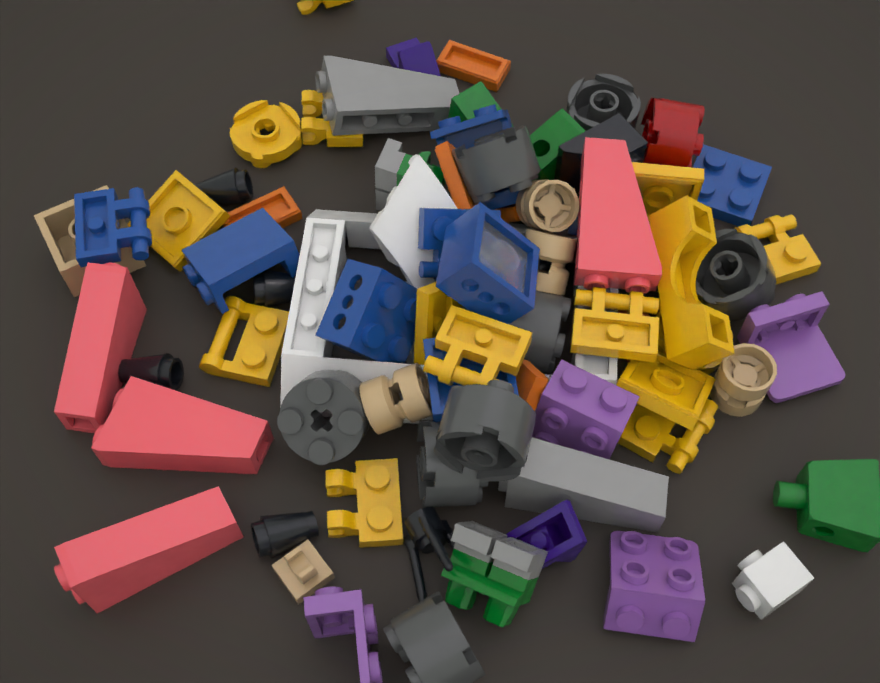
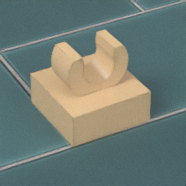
[272,539,335,605]

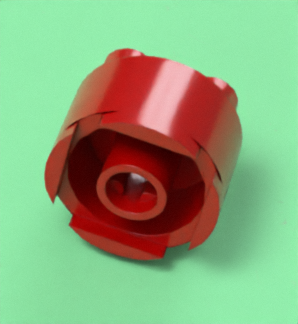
[641,98,705,167]

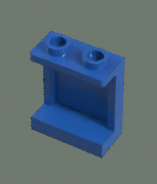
[429,104,519,210]
[181,208,300,314]

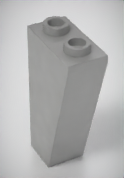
[315,56,459,136]
[498,437,669,532]

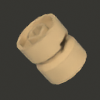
[516,180,579,232]
[522,228,577,295]
[710,343,777,417]
[359,363,432,435]

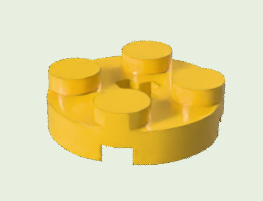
[229,100,302,168]

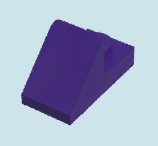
[386,37,441,76]
[506,500,588,569]

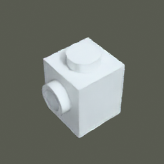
[732,541,814,620]

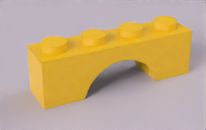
[649,195,735,370]

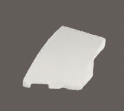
[369,154,458,289]

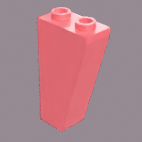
[574,137,662,294]
[54,262,147,433]
[91,376,274,475]
[54,486,244,614]

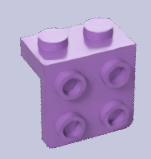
[737,291,845,403]
[532,359,640,459]
[603,531,705,642]
[303,587,383,683]

